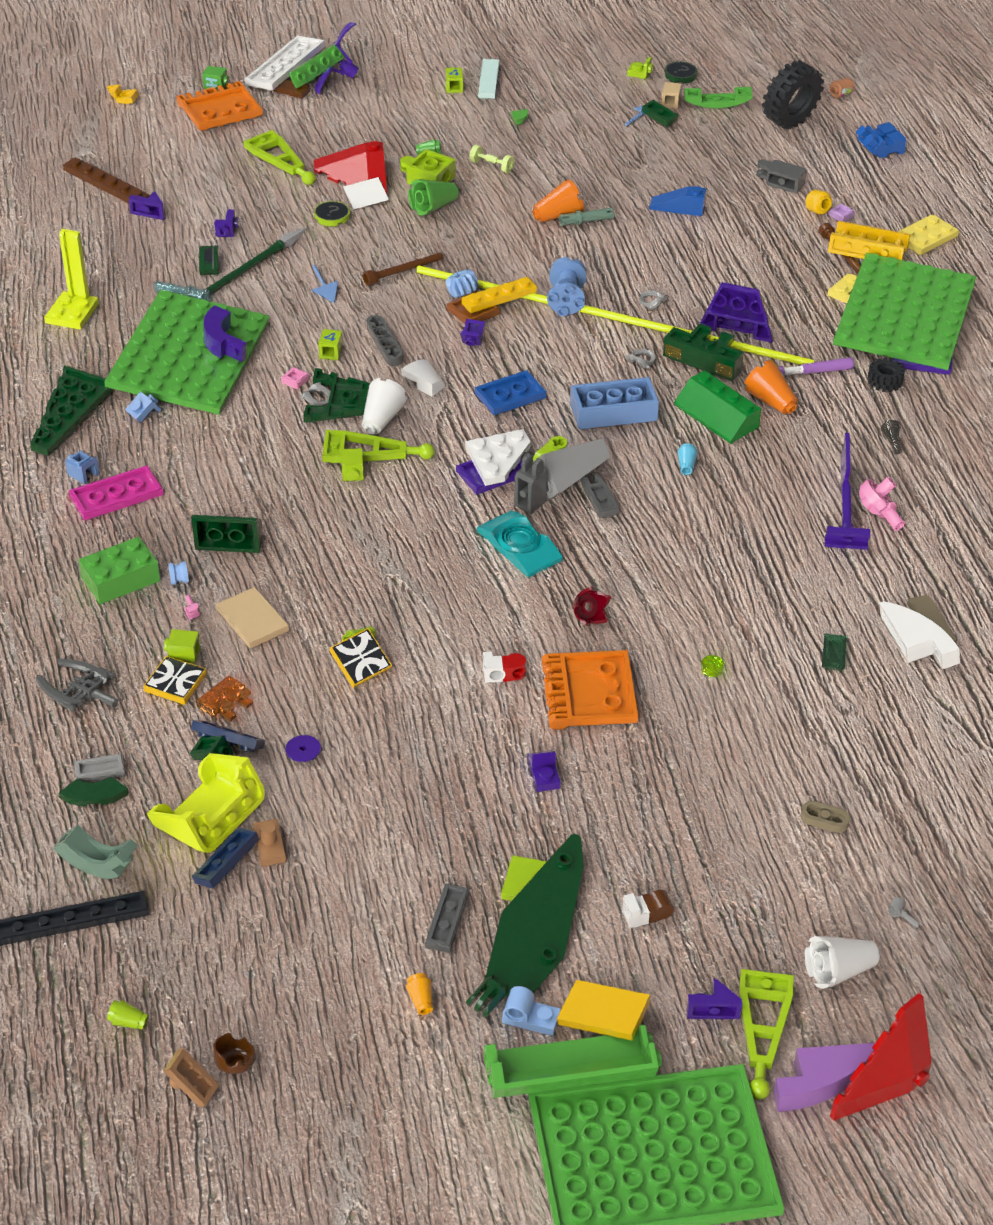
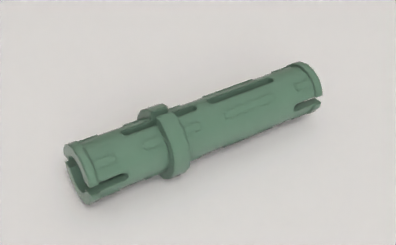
[559,207,614,226]

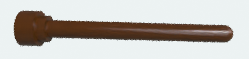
[818,222,861,274]
[362,253,444,286]

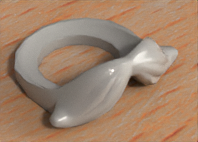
[639,290,669,309]
[625,349,656,369]
[301,382,330,406]

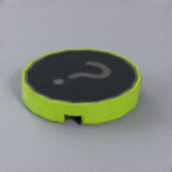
[314,201,350,226]

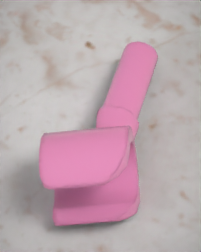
[185,595,200,620]

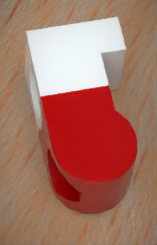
[483,652,526,683]

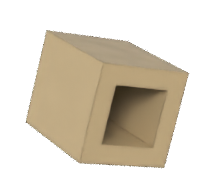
[661,82,681,109]

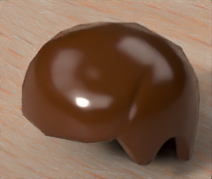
[213,1033,256,1074]

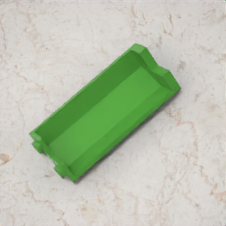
[483,1024,662,1098]

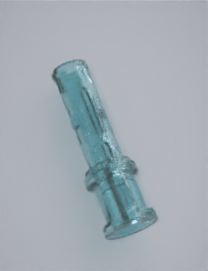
[153,280,210,301]

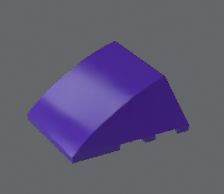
[700,282,773,343]

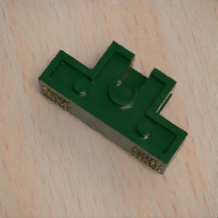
[663,323,744,381]

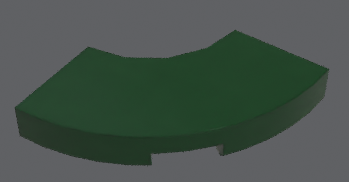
[59,777,129,807]

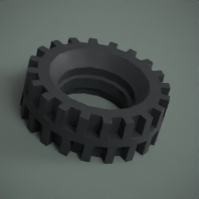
[762,60,824,130]

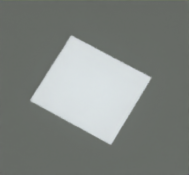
[343,177,389,209]

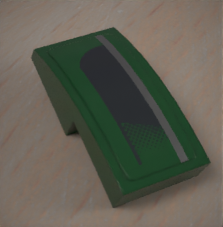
[199,245,219,275]

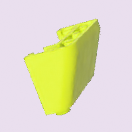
[147,753,265,853]

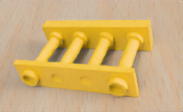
[828,220,910,260]

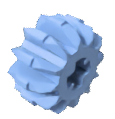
[446,269,479,297]

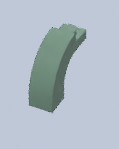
[53,825,138,879]

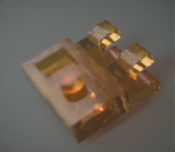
[196,675,253,722]

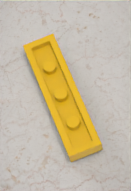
[461,277,537,313]

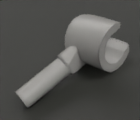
[888,897,920,929]

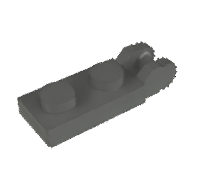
[581,474,619,518]

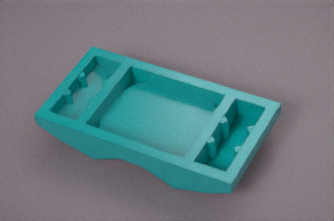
[477,511,563,578]

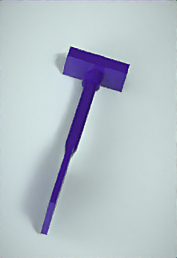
[824,433,870,550]

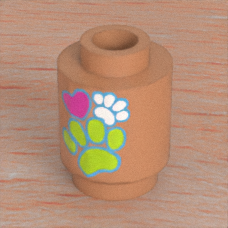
[830,78,855,98]

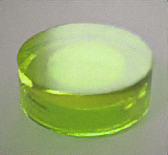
[701,655,724,677]

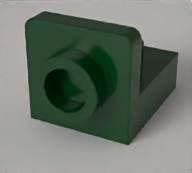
[190,736,233,760]

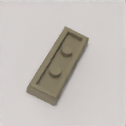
[907,595,957,643]

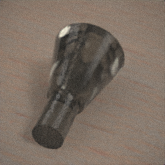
[880,420,902,455]

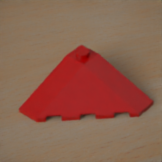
[314,141,387,194]
[830,993,932,1121]

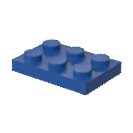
[475,370,546,415]

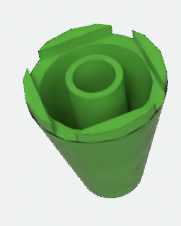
[408,179,459,215]

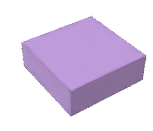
[829,204,855,222]

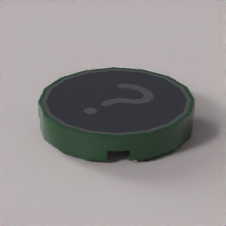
[664,61,697,83]

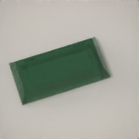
[822,633,847,671]

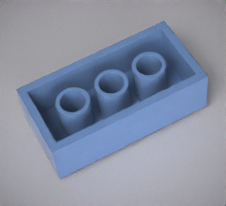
[570,377,659,429]

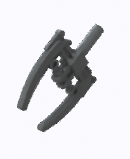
[36,659,119,711]

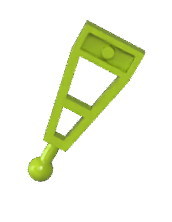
[244,130,316,185]
[322,430,435,463]
[739,969,794,1100]

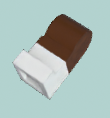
[622,890,674,929]

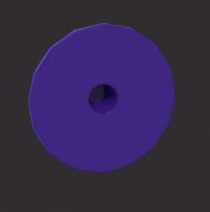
[285,735,321,762]

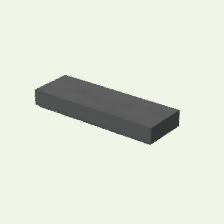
[425,883,469,953]

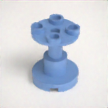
[547,257,587,317]

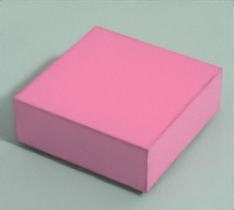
[281,367,309,389]

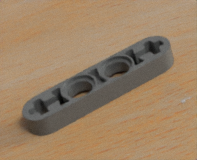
[366,315,403,366]

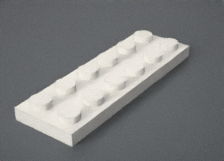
[244,35,325,90]

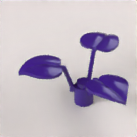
[315,22,359,94]

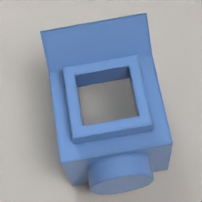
[65,450,100,485]

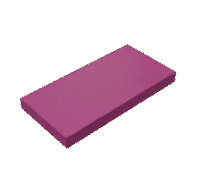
[68,465,164,521]

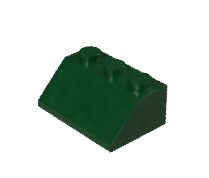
[191,515,263,553]

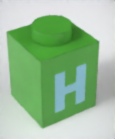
[202,66,229,90]

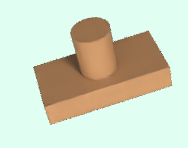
[253,819,286,867]
[163,1048,220,1107]

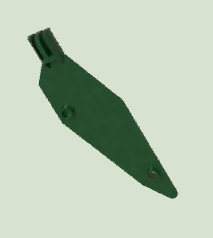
[466,834,584,1018]

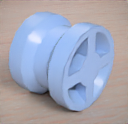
[168,561,189,585]

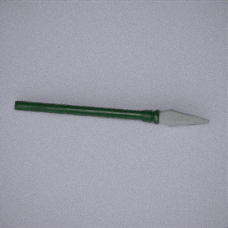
[201,227,307,298]

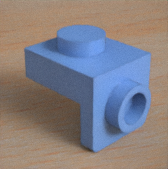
[125,391,162,423]

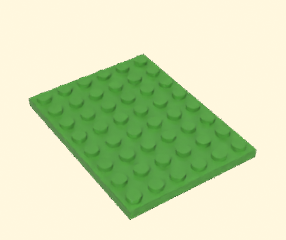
[833,253,976,370]
[105,290,270,415]
[528,1064,784,1225]

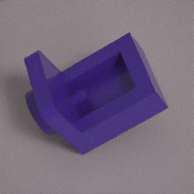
[214,209,239,237]
[460,319,486,346]

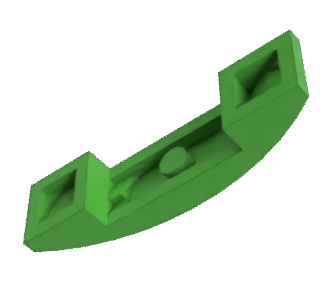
[684,87,752,108]

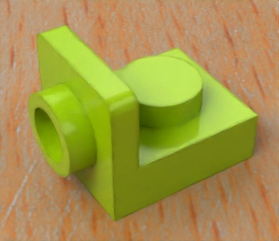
[627,57,654,79]

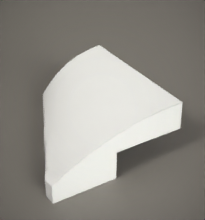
[401,359,445,397]

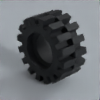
[867,358,905,392]

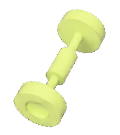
[470,145,514,173]

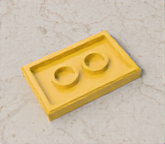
[557,980,651,1041]

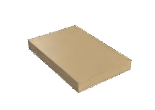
[216,587,289,649]

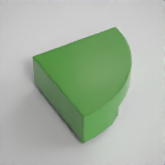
[511,109,528,125]

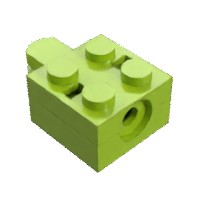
[400,149,456,184]

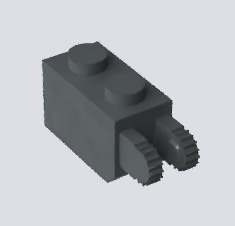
[756,159,807,194]
[514,453,547,514]

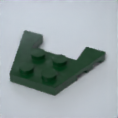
[303,368,371,423]

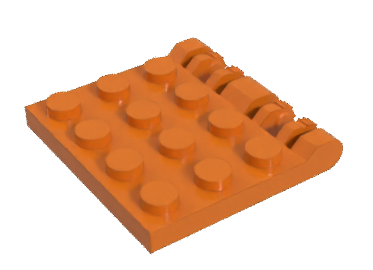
[176,81,263,131]
[541,650,638,730]

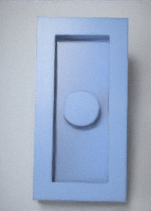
[502,986,561,1036]

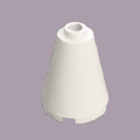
[362,378,408,435]
[804,936,880,989]

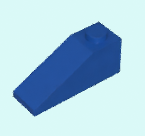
[649,186,706,216]

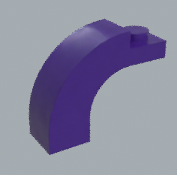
[203,305,247,362]

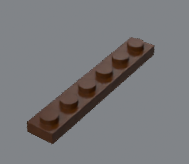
[63,157,150,204]

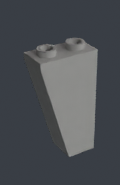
[533,438,611,500]

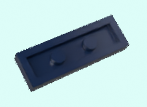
[191,720,266,752]
[192,828,260,889]

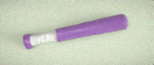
[778,357,854,376]

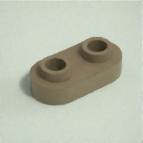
[801,801,850,833]

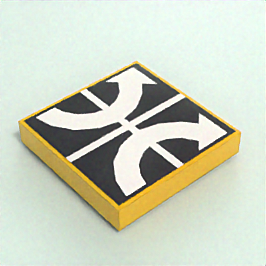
[329,628,392,688]
[143,656,207,705]

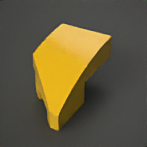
[107,84,139,104]

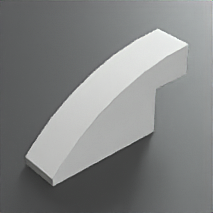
[879,601,960,669]

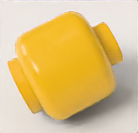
[805,189,832,214]

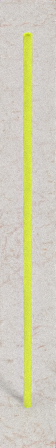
[417,266,815,365]

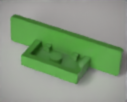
[289,44,345,88]

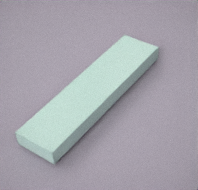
[478,59,499,99]

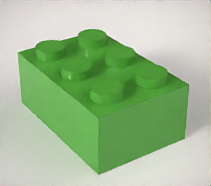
[78,536,160,604]

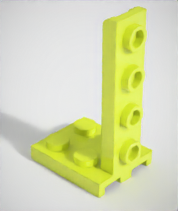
[44,229,99,330]

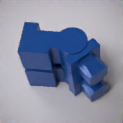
[856,122,906,158]

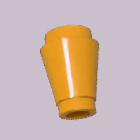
[406,973,433,1015]

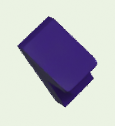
[129,191,165,220]
[527,750,561,792]
[686,978,742,1019]

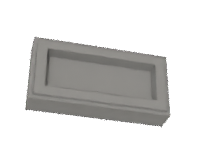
[74,753,125,782]

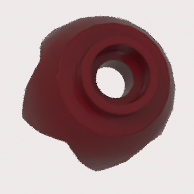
[573,586,611,626]

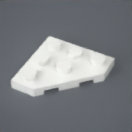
[465,429,530,486]

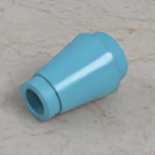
[677,443,698,475]

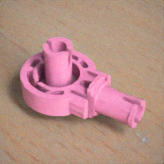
[859,476,905,531]

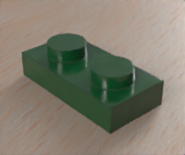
[641,100,678,127]

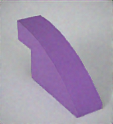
[773,1043,875,1112]

